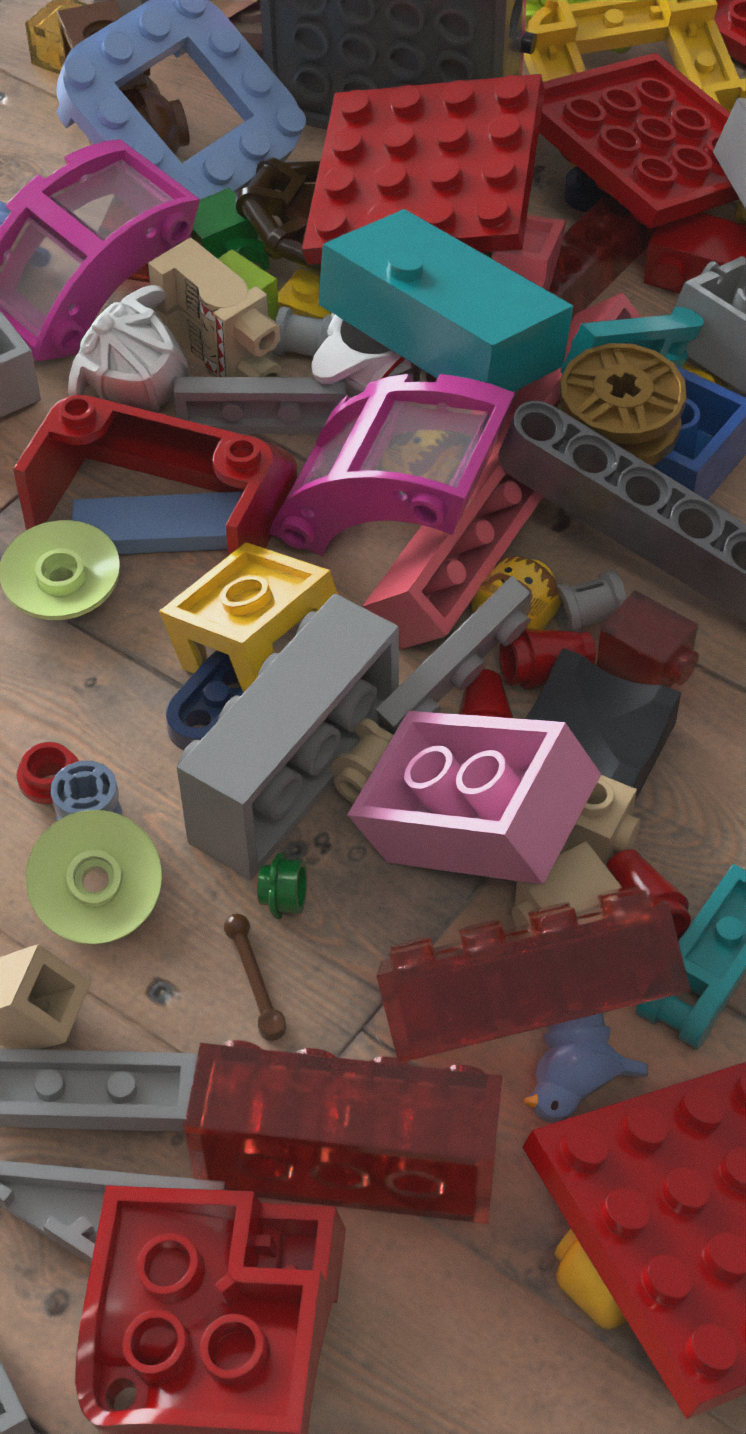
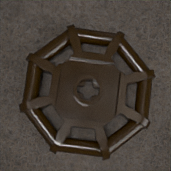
[235,157,321,274]

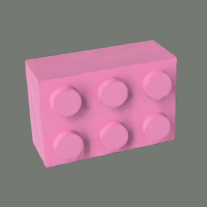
[347,711,601,885]

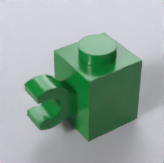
[190,188,270,271]

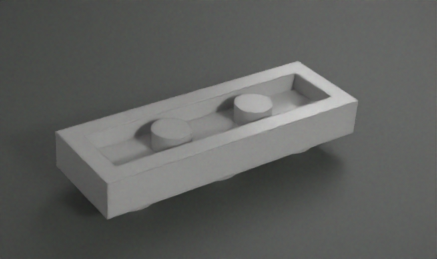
[174,377,346,434]
[376,576,531,734]
[0,1048,199,1132]

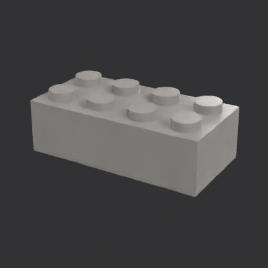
[177,593,399,880]

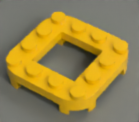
[524,0,746,168]

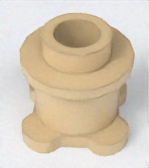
[331,718,394,803]

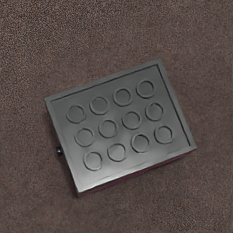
[260,0,537,130]

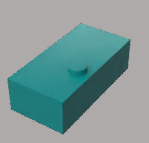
[318,209,573,392]

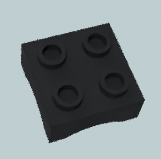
[525,648,681,801]

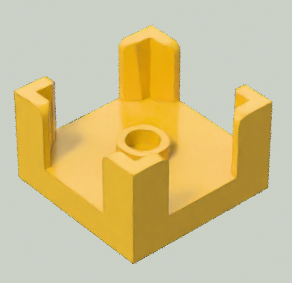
[159,542,338,692]

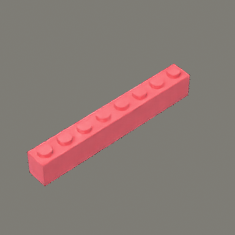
[362,292,641,650]

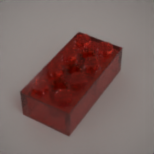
[376,885,691,1063]
[184,1040,502,1224]

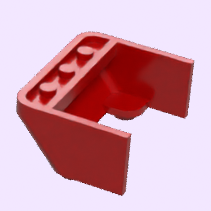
[13,395,298,556]

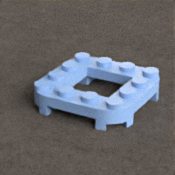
[56,0,306,200]

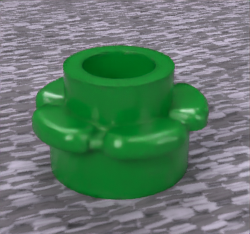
[257,852,307,919]

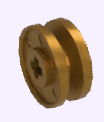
[558,343,687,466]

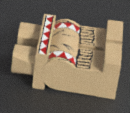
[148,237,282,377]

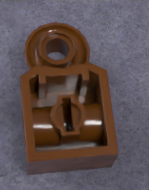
[57,0,190,156]

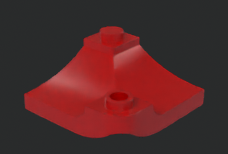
[75,1185,346,1434]

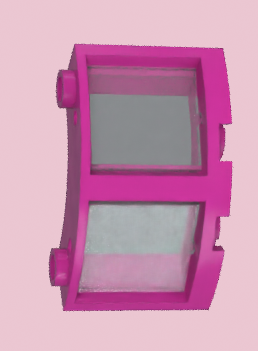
[0,139,200,361]
[269,374,515,556]

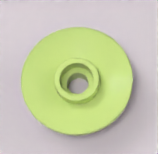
[0,520,120,620]
[25,810,162,945]

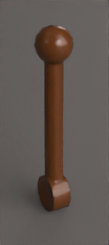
[223,914,286,1041]

